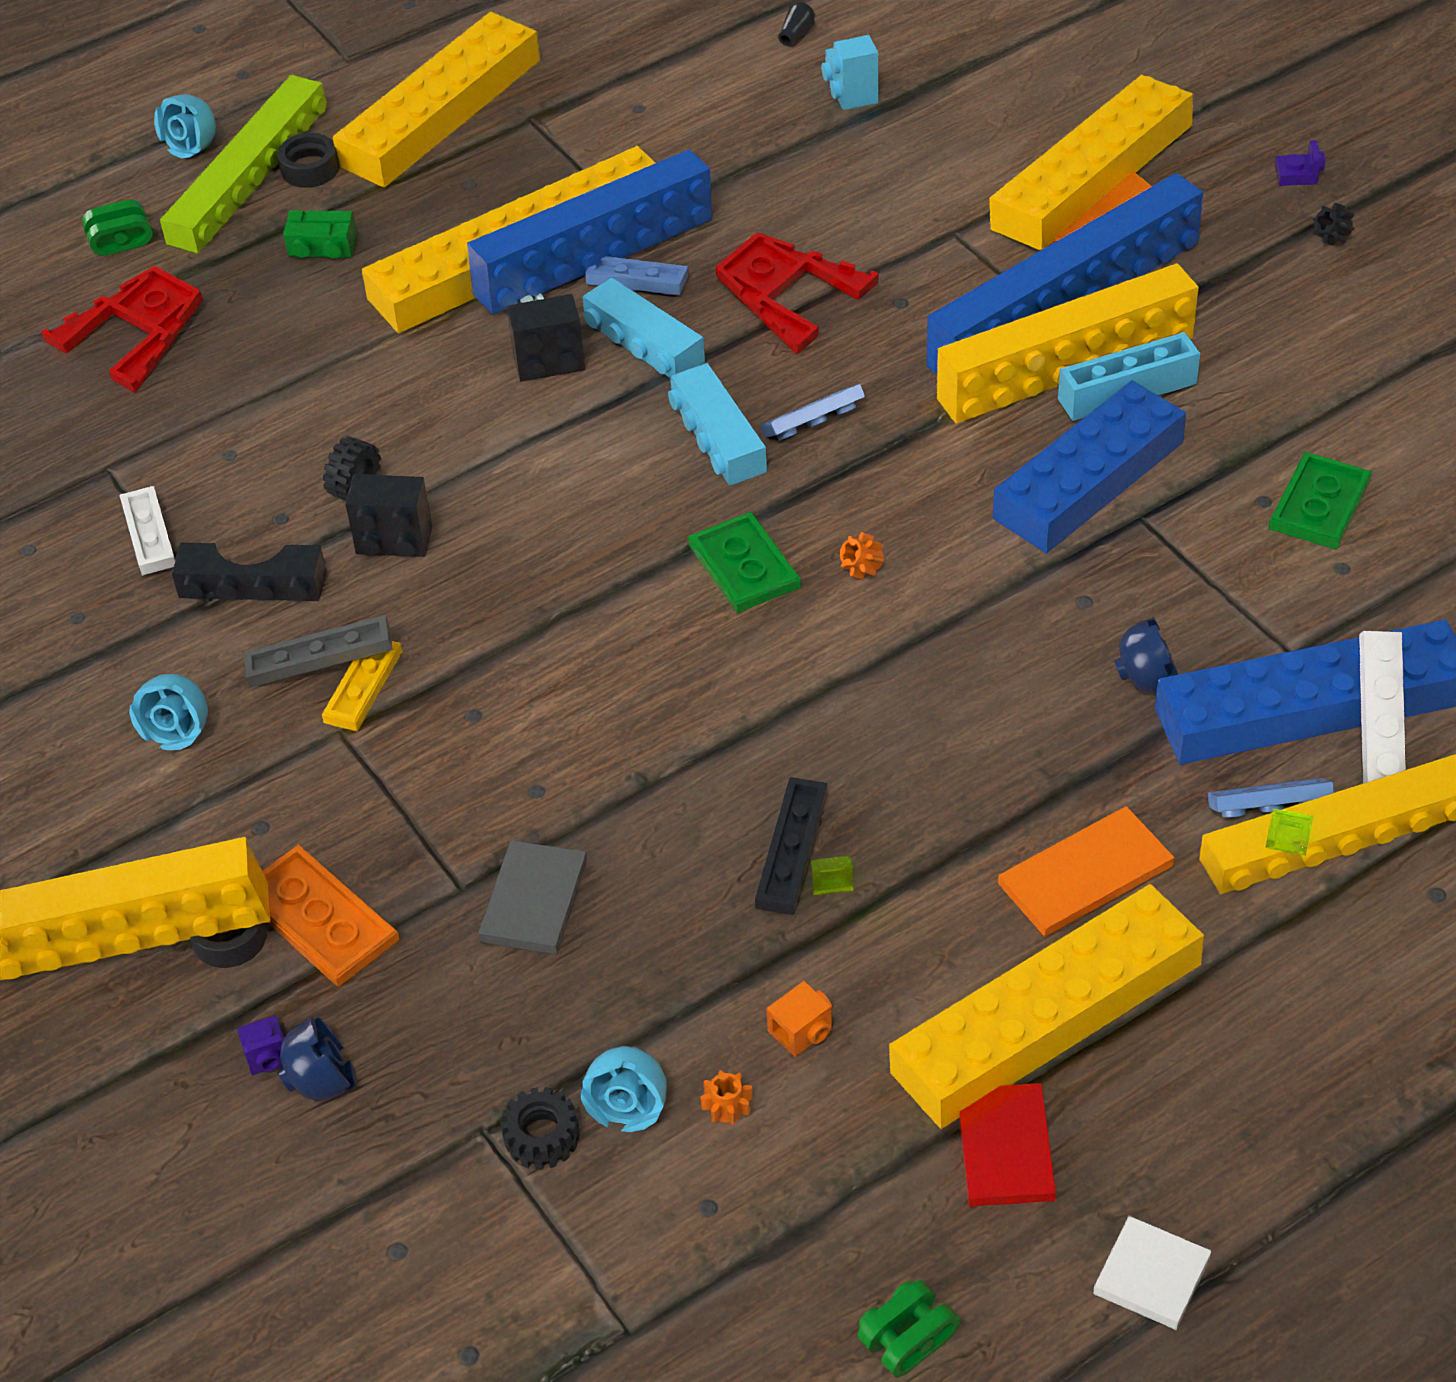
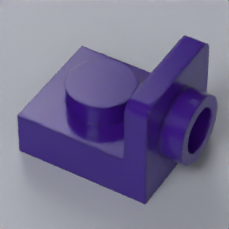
[1275,140,1325,186]
[236,1015,284,1075]

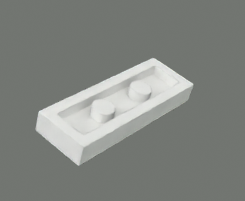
[120,486,175,575]

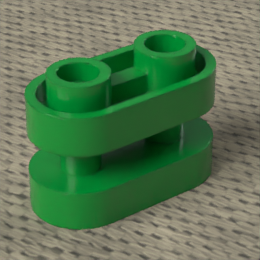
[82,199,152,256]
[857,1280,961,1378]

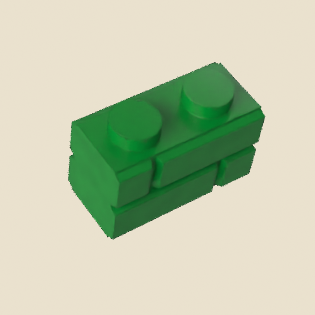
[284,210,357,258]

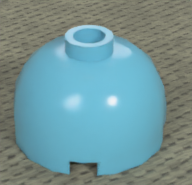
[154,94,216,158]
[129,674,208,750]
[581,1046,667,1132]

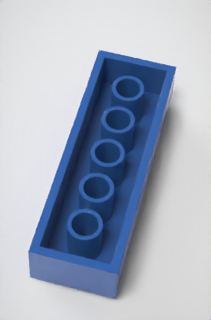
[993,380,1187,554]

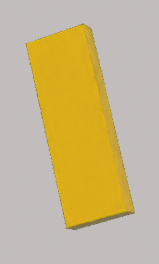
[322,641,403,732]

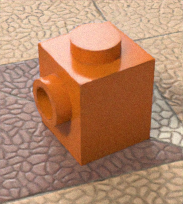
[766,981,832,1057]

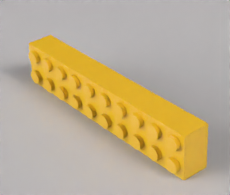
[362,146,655,334]

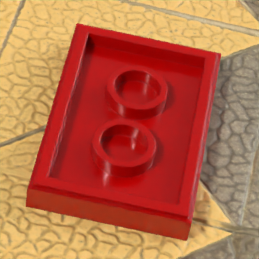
[959,1083,1056,1207]

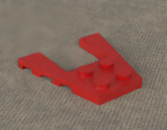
[715,232,879,354]
[41,266,203,393]

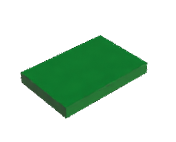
[1268,452,1373,550]
[688,512,801,613]

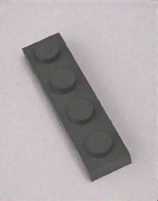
[244,615,393,687]

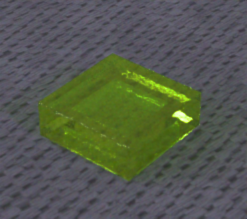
[1265,809,1313,856]
[811,856,853,895]

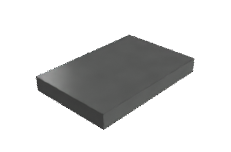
[478,840,587,954]

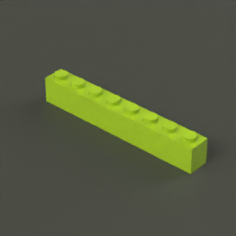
[160,75,327,253]

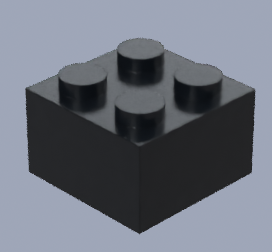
[506,294,585,382]
[345,474,432,557]

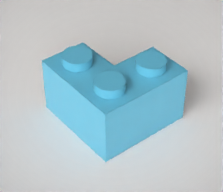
[821,35,878,110]

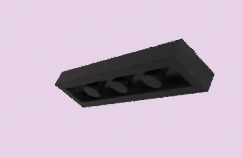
[755,777,828,915]

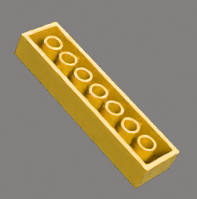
[333,11,540,188]
[989,75,1193,250]
[937,263,1199,424]
[0,837,270,981]
[889,884,1204,1129]

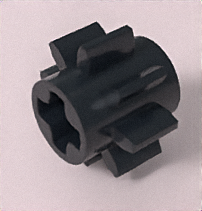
[1313,202,1355,245]

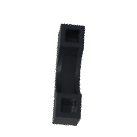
[172,542,326,601]

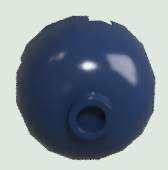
[1114,616,1178,694]
[278,1016,357,1101]

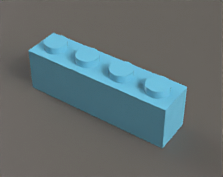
[582,277,705,378]
[1058,332,1200,421]
[668,363,767,486]

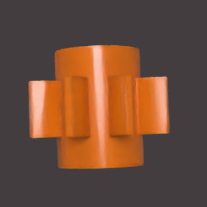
[840,532,884,579]
[700,1070,753,1125]

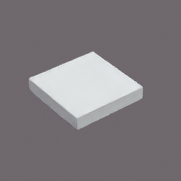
[1093,1216,1211,1330]

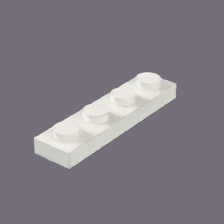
[1359,631,1406,784]

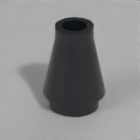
[778,2,815,47]

